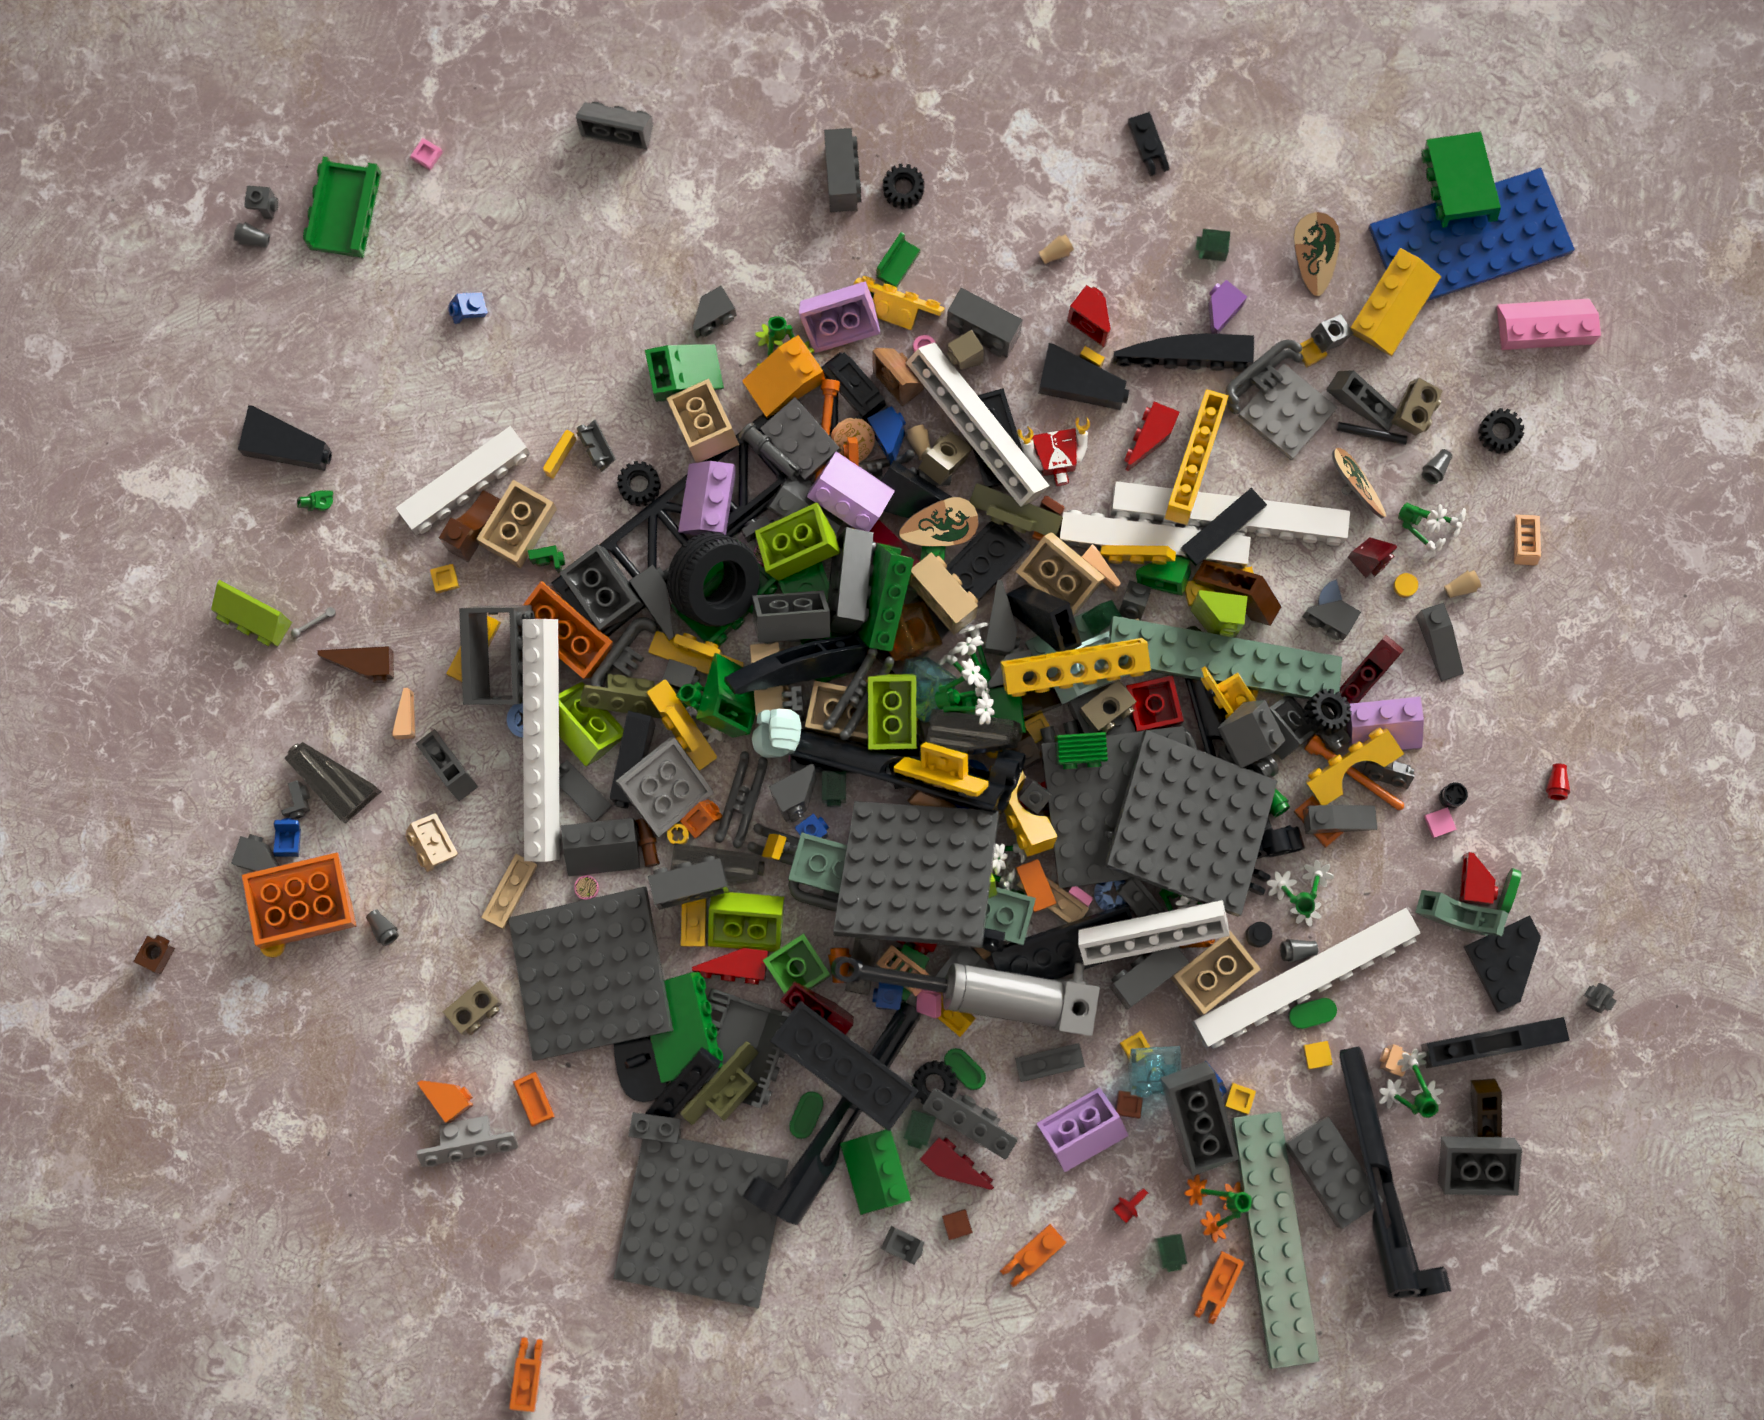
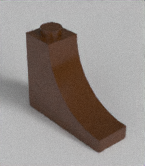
[439,490,501,563]
[1193,560,1281,626]

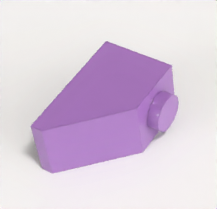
[1208,280,1247,334]

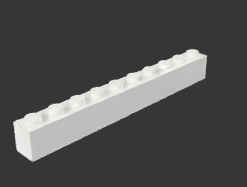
[1111,482,1350,546]
[522,619,560,862]
[1191,907,1421,1049]

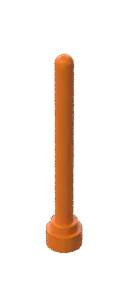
[815,379,840,480]
[1304,734,1404,811]

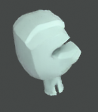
[752,709,801,758]

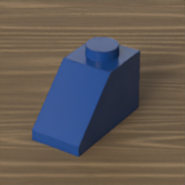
[867,406,906,465]

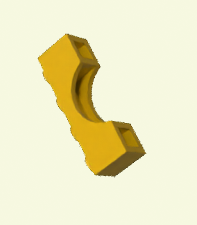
[1305,728,1404,805]
[989,766,1058,857]

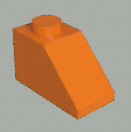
[417,1080,473,1123]

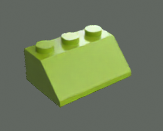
[755,502,840,581]
[211,580,292,647]
[1190,590,1247,638]
[867,674,916,749]
[559,682,624,767]
[708,892,784,952]

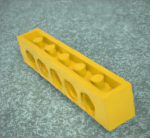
[1165,389,1228,525]
[1001,638,1151,697]

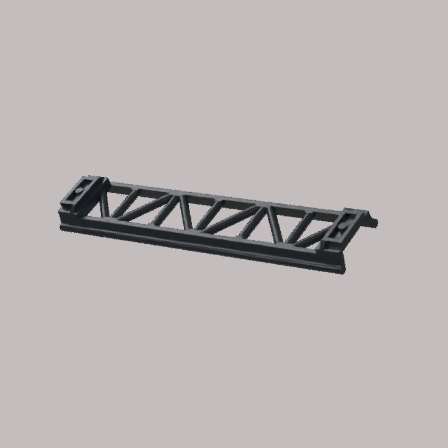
[550,352,889,637]

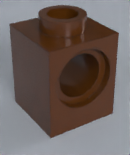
[133,934,175,974]

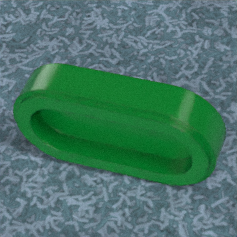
[1497,868,1522,914]
[1288,998,1337,1029]
[944,1048,986,1090]
[789,1091,824,1139]

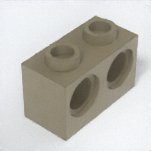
[1391,378,1443,435]
[443,980,502,1035]

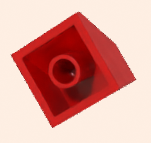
[1067,284,1111,347]
[1126,675,1184,732]

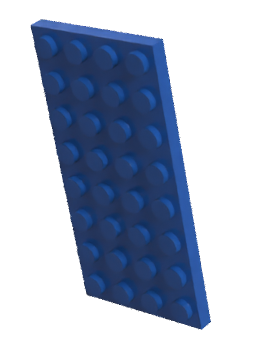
[1369,168,1575,301]

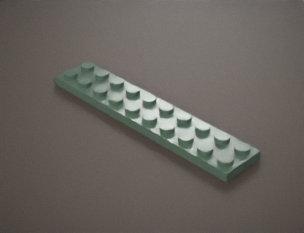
[1108,616,1342,700]
[788,832,1036,945]
[1231,1112,1320,1369]

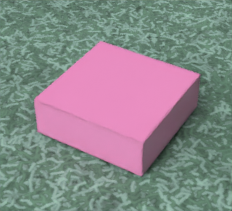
[410,138,443,171]
[1424,807,1457,838]
[1068,886,1093,907]
[916,990,941,1019]

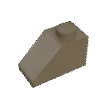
[946,330,984,370]

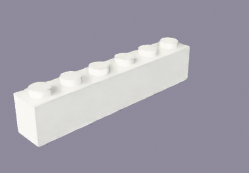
[396,426,530,535]
[1078,900,1230,966]

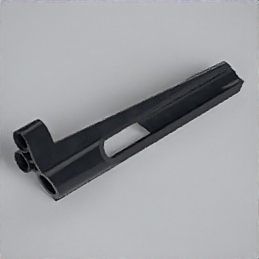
[1185,626,1305,859]
[789,729,1026,815]
[742,1002,921,1225]
[1339,1047,1452,1299]

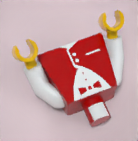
[1017,417,1090,486]

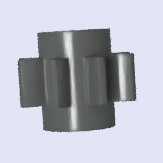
[1584,983,1617,1013]

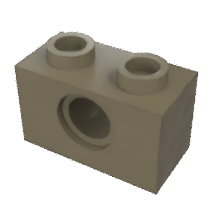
[919,431,973,485]
[1079,680,1136,733]

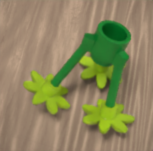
[755,316,814,366]

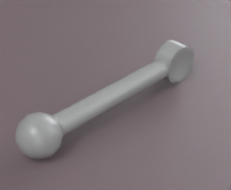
[291,607,336,637]

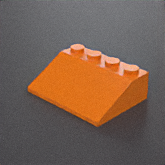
[242,852,357,949]

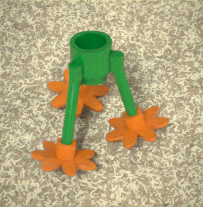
[1184,1174,1252,1243]

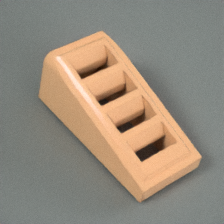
[1514,515,1541,565]
[1082,544,1121,592]
[392,688,415,740]
[876,945,930,996]

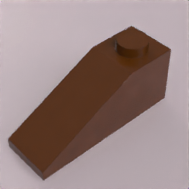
[317,646,394,683]

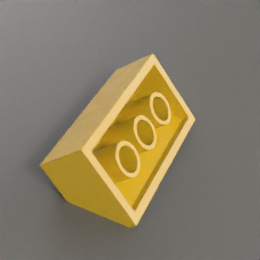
[1351,248,1441,356]

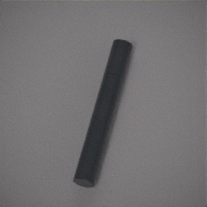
[1337,422,1408,445]

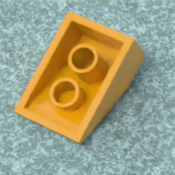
[742,335,825,418]

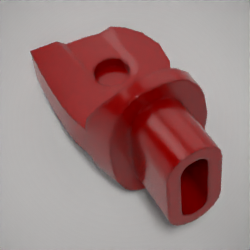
[1112,1188,1148,1223]

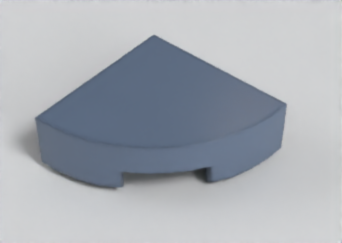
[1318,579,1343,605]

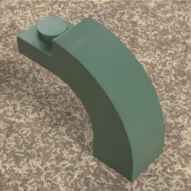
[1415,890,1508,937]

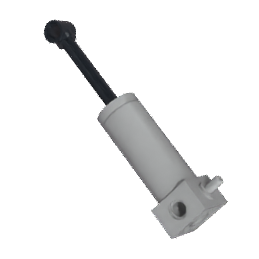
[831,956,1100,1036]

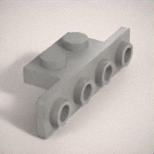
[417,1115,518,1167]

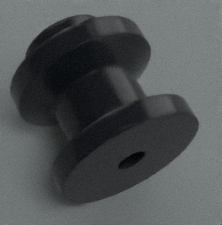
[1246,922,1273,947]

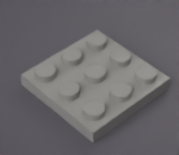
[1238,364,1338,461]
[616,736,714,837]

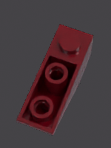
[1348,537,1397,578]
[1340,635,1404,704]
[780,981,854,1035]
[919,1137,994,1190]

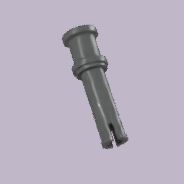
[739,423,801,480]

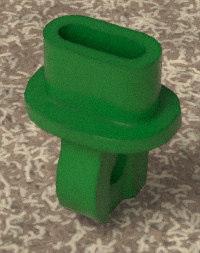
[297,491,333,512]

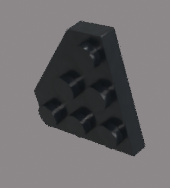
[1464,915,1541,1013]

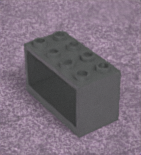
[459,605,535,705]

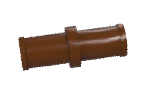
[635,818,660,867]

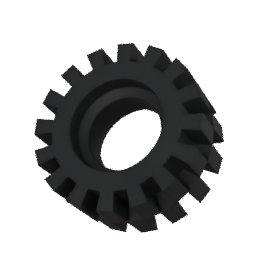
[883,163,924,209]
[1478,408,1525,454]
[617,461,661,507]
[1304,689,1351,736]
[911,1060,958,1105]

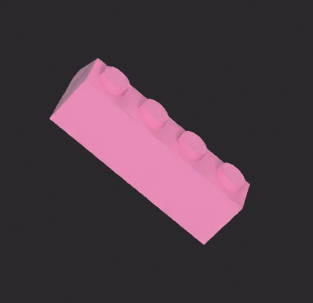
[1497,299,1601,350]

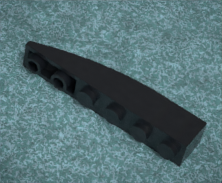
[1112,333,1254,372]
[724,634,867,695]
[1421,1017,1570,1068]

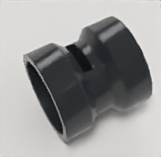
[1439,782,1468,809]

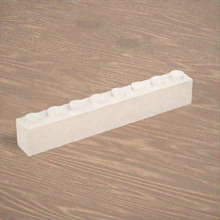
[906,342,1049,507]
[1059,510,1251,569]

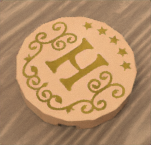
[831,418,875,462]

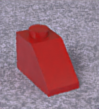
[1459,852,1498,906]

